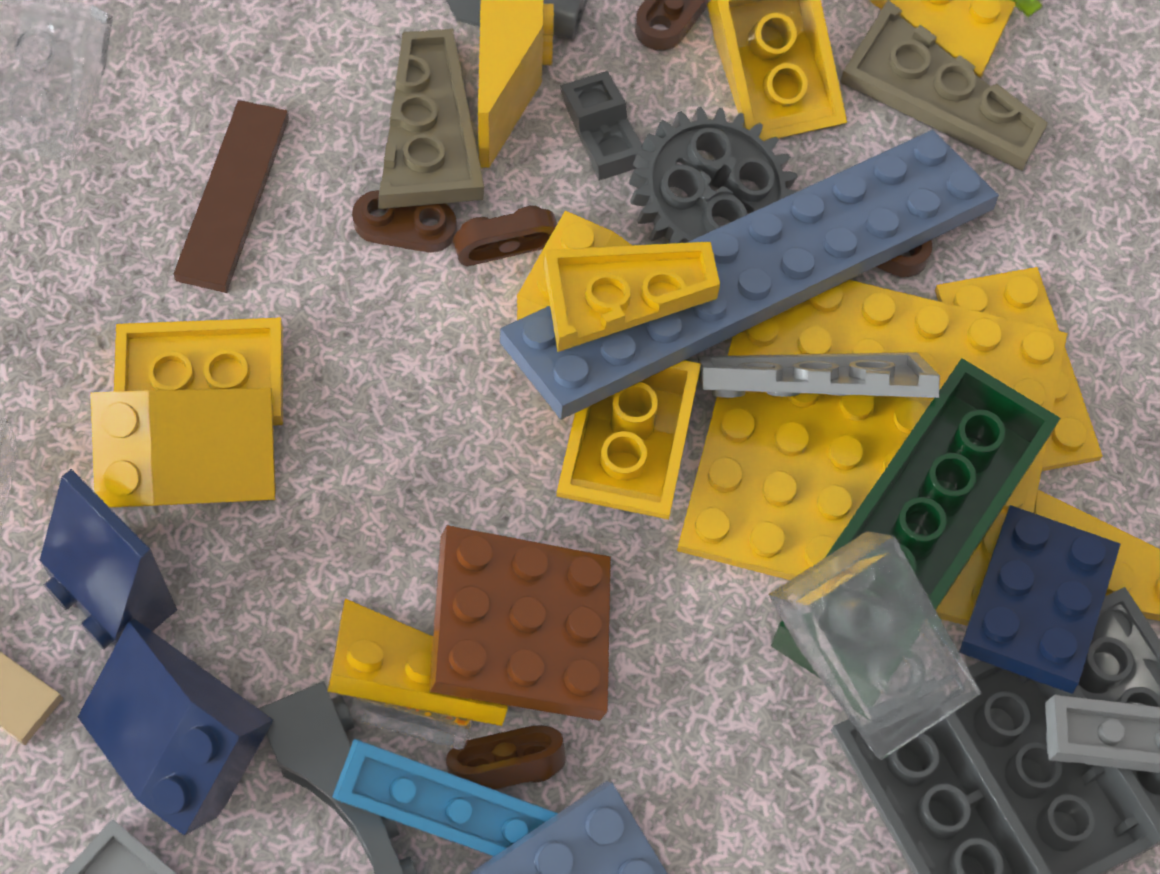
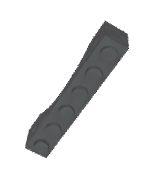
[258,681,417,874]

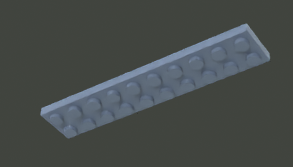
[500,130,999,420]

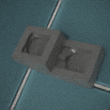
[560,71,643,181]

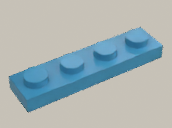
[332,739,558,856]

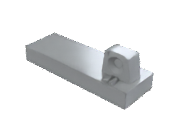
[1045,695,1160,773]

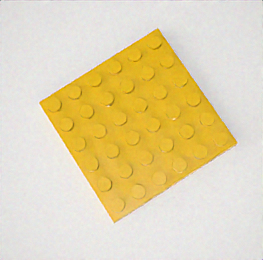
[677,280,1067,626]

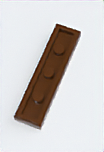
[173,100,289,293]

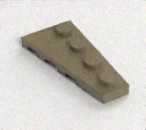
[840,0,1048,171]
[378,29,484,209]

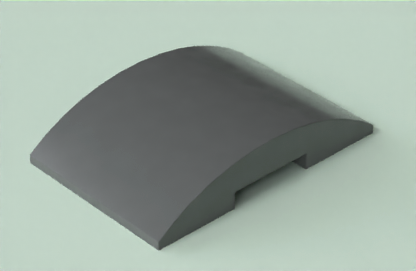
[831,587,1160,874]

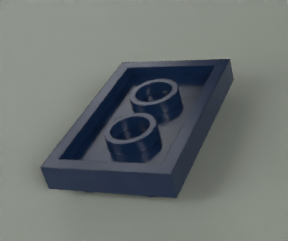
[958,505,1121,694]

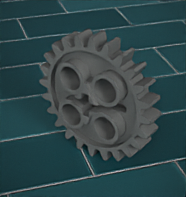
[629,107,798,244]

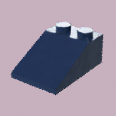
[40,469,177,650]
[78,619,274,836]

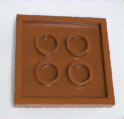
[429,525,611,721]

